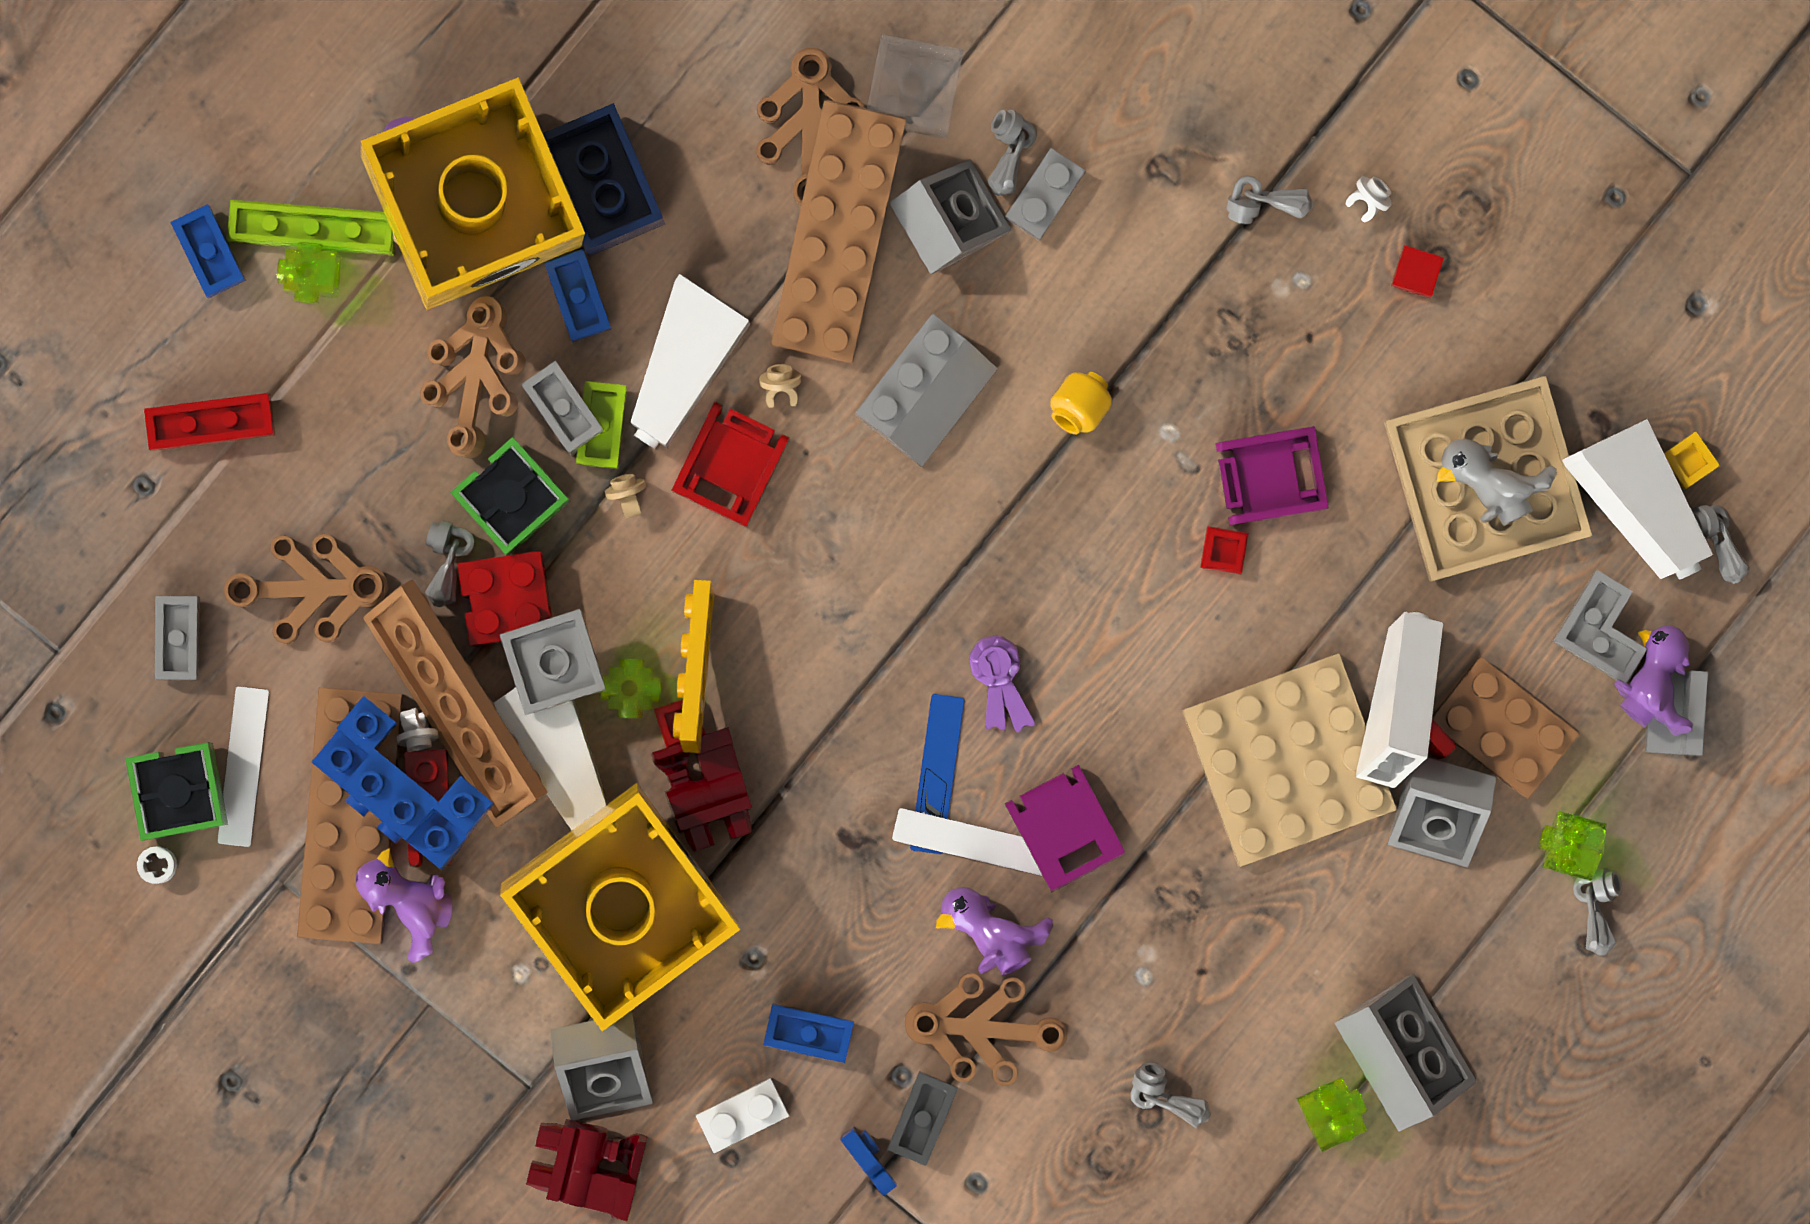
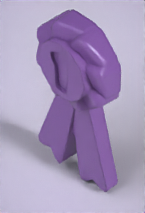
[969,635,1035,733]

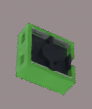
[450,437,570,556]
[125,742,228,841]

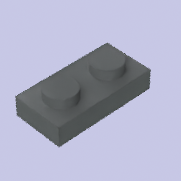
[887,1071,958,1166]

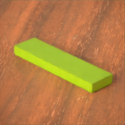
[227,199,395,256]

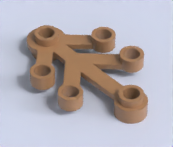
[756,48,864,206]
[420,296,525,459]
[224,534,389,644]
[905,973,1067,1086]

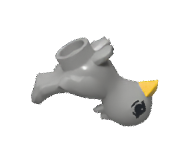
[1436,439,1557,526]

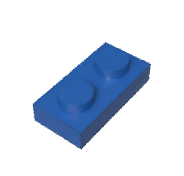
[170,204,246,298]
[544,249,612,343]
[763,1004,854,1063]

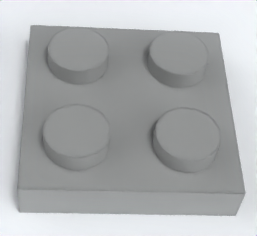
[500,609,607,715]

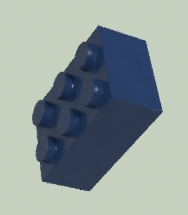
[543,103,666,257]

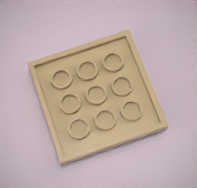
[1384,376,1592,582]
[1182,653,1397,867]

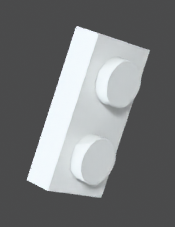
[696,1078,789,1153]

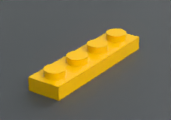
[673,580,715,753]

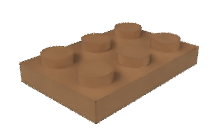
[1432,656,1579,799]

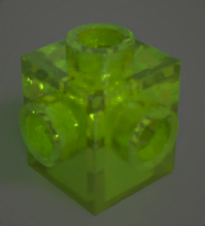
[277,242,341,304]
[601,659,661,718]
[1538,811,1607,881]
[1296,1077,1368,1152]

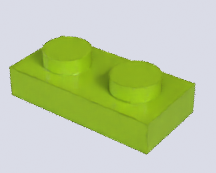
[576,381,627,469]

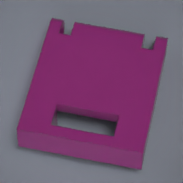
[1215,426,1329,526]
[1005,765,1125,893]

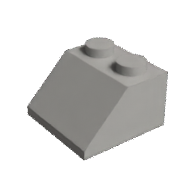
[889,159,1012,274]
[1387,757,1496,868]
[550,1012,653,1120]

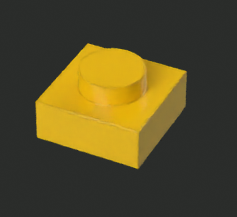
[1664,432,1720,490]

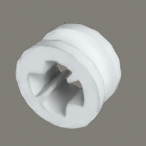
[137,846,178,884]

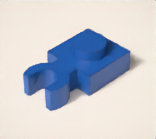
[840,1127,897,1196]

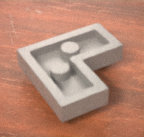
[1552,570,1647,683]

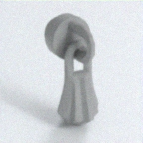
[988,109,1036,196]
[1226,176,1313,224]
[1692,505,1750,584]
[425,520,475,607]
[1573,868,1622,955]
[1130,1062,1211,1128]

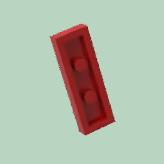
[144,393,275,451]

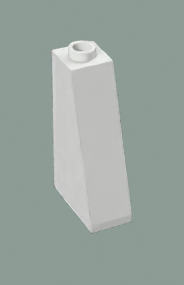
[631,274,750,449]
[1562,419,1713,580]
[1356,612,1443,788]
[494,688,609,830]

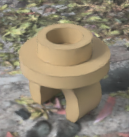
[759,364,801,408]
[605,474,646,519]

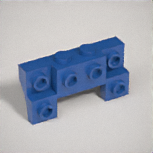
[312,696,494,870]

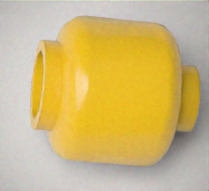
[1050,372,1112,435]

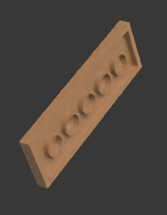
[771,99,907,363]
[363,579,548,828]
[297,687,404,944]

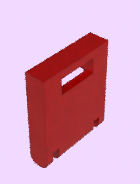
[671,402,790,528]

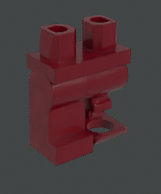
[651,727,752,852]
[526,1119,648,1221]

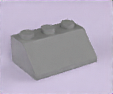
[856,313,998,467]
[1335,974,1477,1132]

